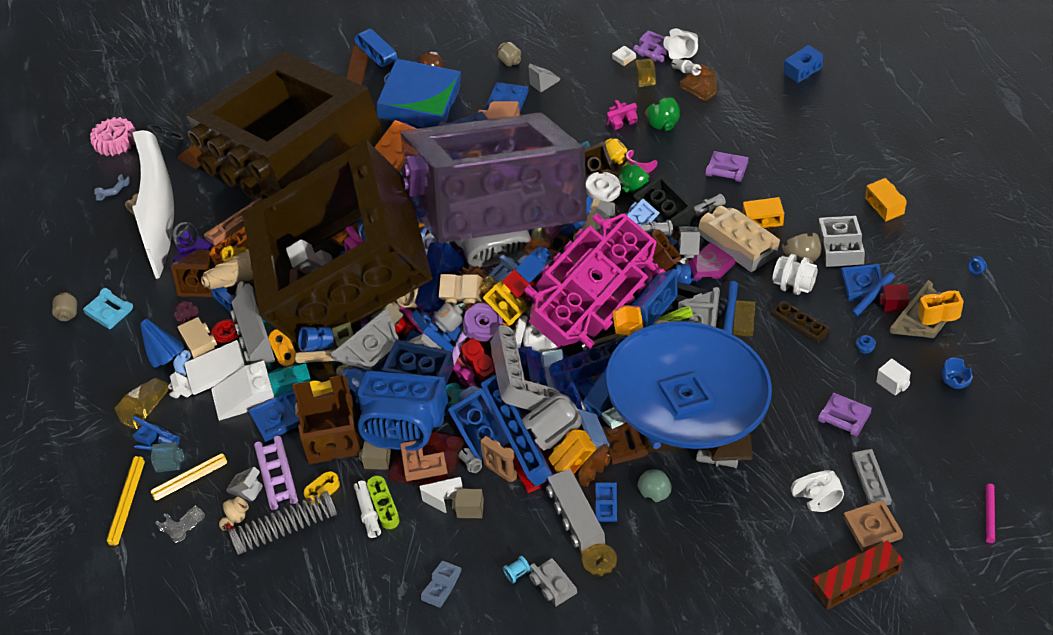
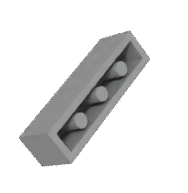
[546,468,605,554]

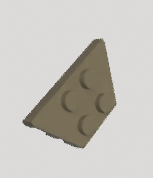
[890,280,947,338]

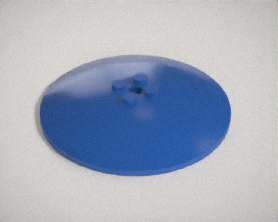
[606,321,772,449]

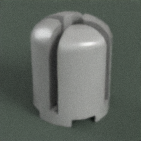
[522,393,582,451]

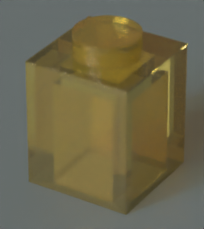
[636,58,656,87]

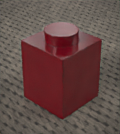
[879,284,910,312]

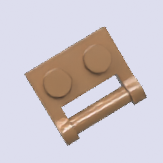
[480,436,517,482]

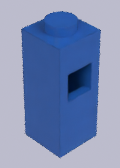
[582,368,613,420]

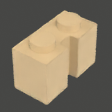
[439,274,484,305]
[177,317,217,359]

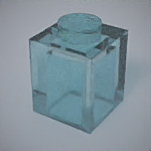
[151,442,184,473]

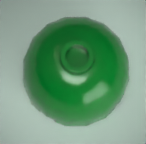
[644,98,680,131]
[618,161,653,196]

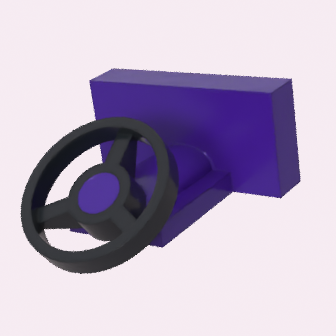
[173,222,212,263]

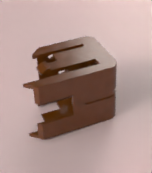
[292,374,361,465]

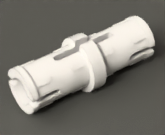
[672,58,701,75]

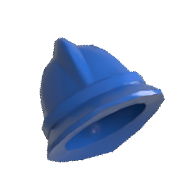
[342,368,366,406]

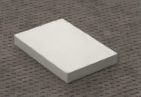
[184,340,246,395]

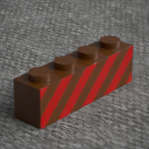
[812,540,903,610]

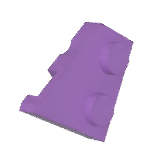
[401,156,419,197]

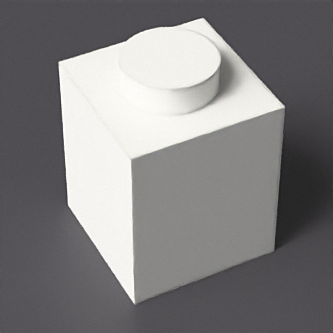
[876,359,911,396]

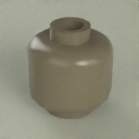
[497,42,521,67]
[52,293,77,321]

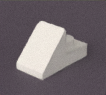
[420,477,463,513]

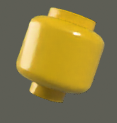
[605,138,627,165]

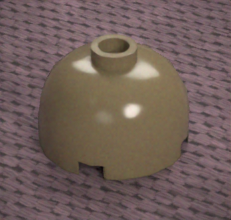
[782,233,821,264]

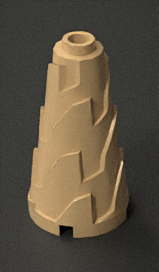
[201,249,254,289]

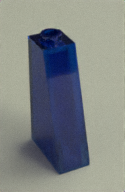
[415,241,465,313]

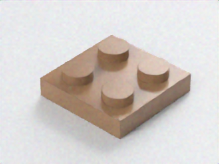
[843,500,903,552]

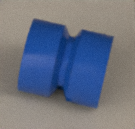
[298,327,333,352]

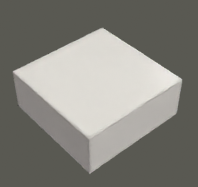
[612,46,636,66]

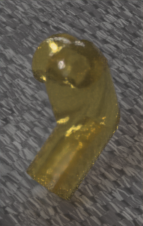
[479,276,498,294]

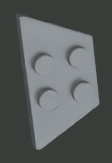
[678,287,720,327]
[331,308,399,371]

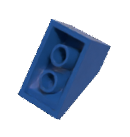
[448,389,510,460]

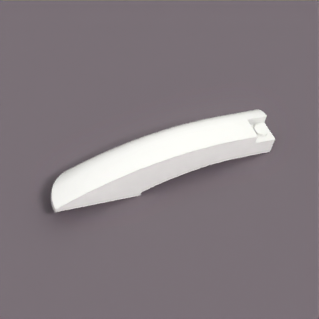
[132,131,174,279]

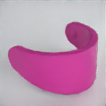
[626,150,657,173]

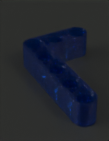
[548,335,628,410]

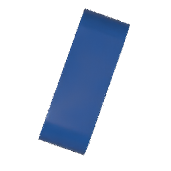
[355,29,397,67]

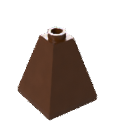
[171,250,213,297]

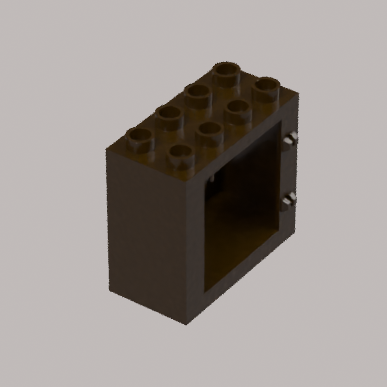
[187,51,384,200]
[243,140,433,345]

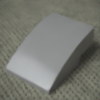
[819,216,865,267]

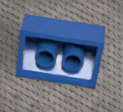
[629,269,677,328]

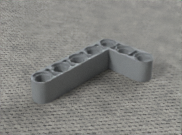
[490,325,560,411]

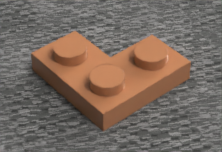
[400,440,448,481]

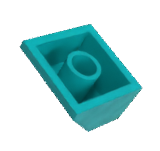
[268,363,311,397]

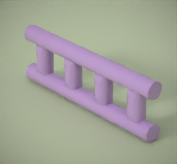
[254,436,298,510]

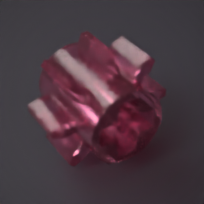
[174,302,199,324]

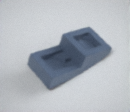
[421,561,461,608]

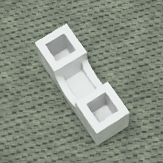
[286,240,333,274]

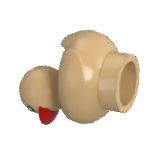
[219,497,249,531]

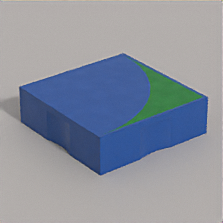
[377,59,461,130]

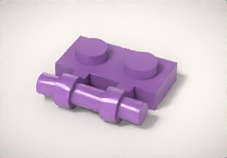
[633,31,669,62]

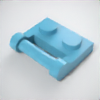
[83,288,133,329]

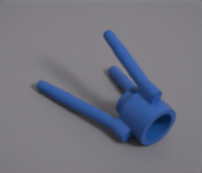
[133,416,180,453]

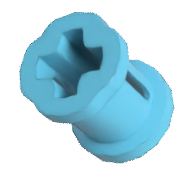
[503,555,531,583]

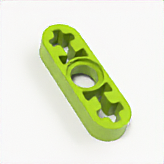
[367,476,399,529]

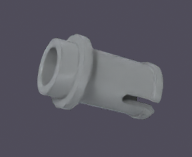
[459,448,482,473]

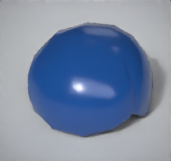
[941,357,973,389]

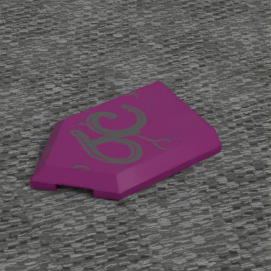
[688,242,737,280]

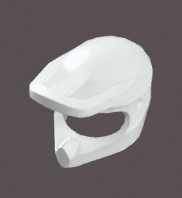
[791,470,844,512]

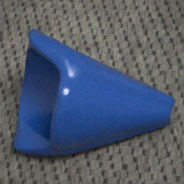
[140,319,184,368]

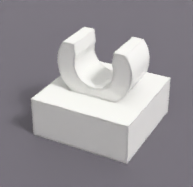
[168,372,192,398]

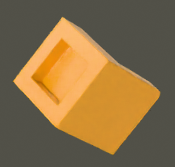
[613,305,643,336]

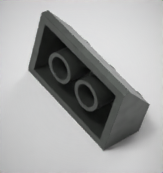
[633,175,698,230]

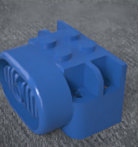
[358,371,449,451]

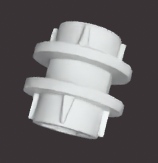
[773,254,818,295]

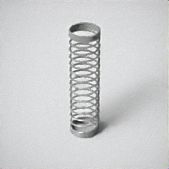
[229,490,337,555]

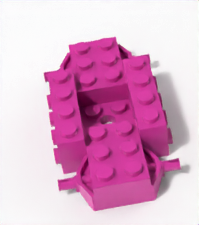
[524,213,661,349]

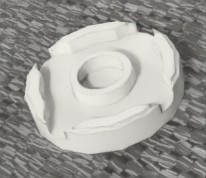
[585,172,621,202]

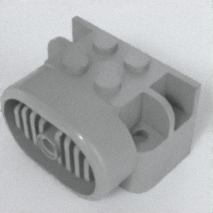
[447,187,532,268]

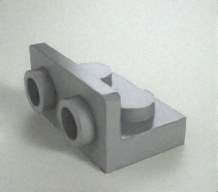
[529,558,577,606]

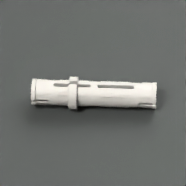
[354,481,381,538]

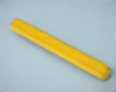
[106,456,145,546]

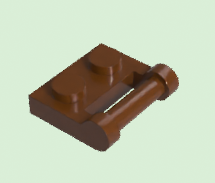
[602,422,648,465]

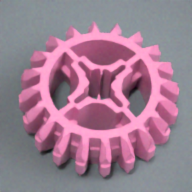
[90,117,136,156]

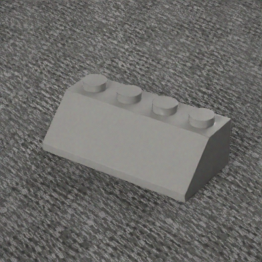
[230,283,276,365]

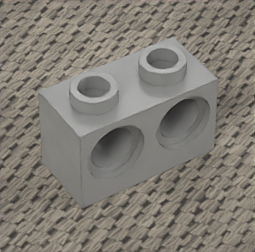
[678,226,700,258]

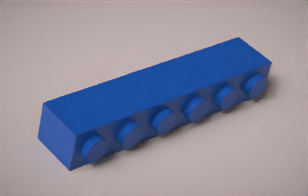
[481,375,553,487]

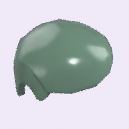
[637,469,672,502]

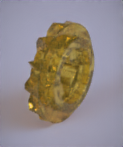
[582,544,617,577]

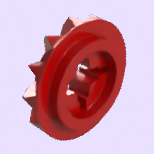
[211,319,241,345]

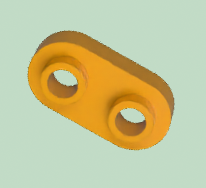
[269,329,297,366]

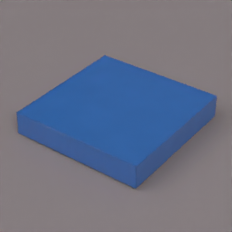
[841,264,883,301]

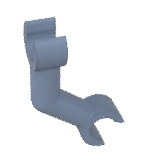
[94,174,130,201]

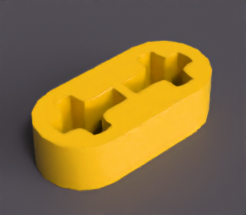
[304,472,340,505]

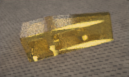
[114,378,169,429]

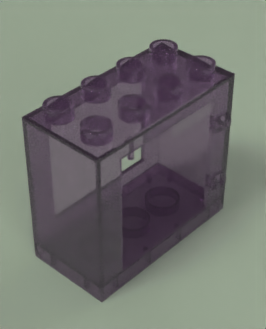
[401,113,587,243]

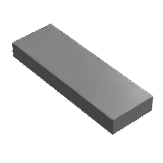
[851,449,892,505]

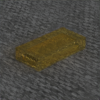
[733,301,755,336]

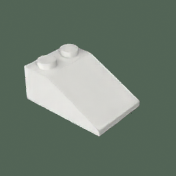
[211,360,275,420]

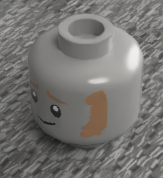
[434,303,463,332]

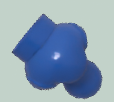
[671,264,698,285]

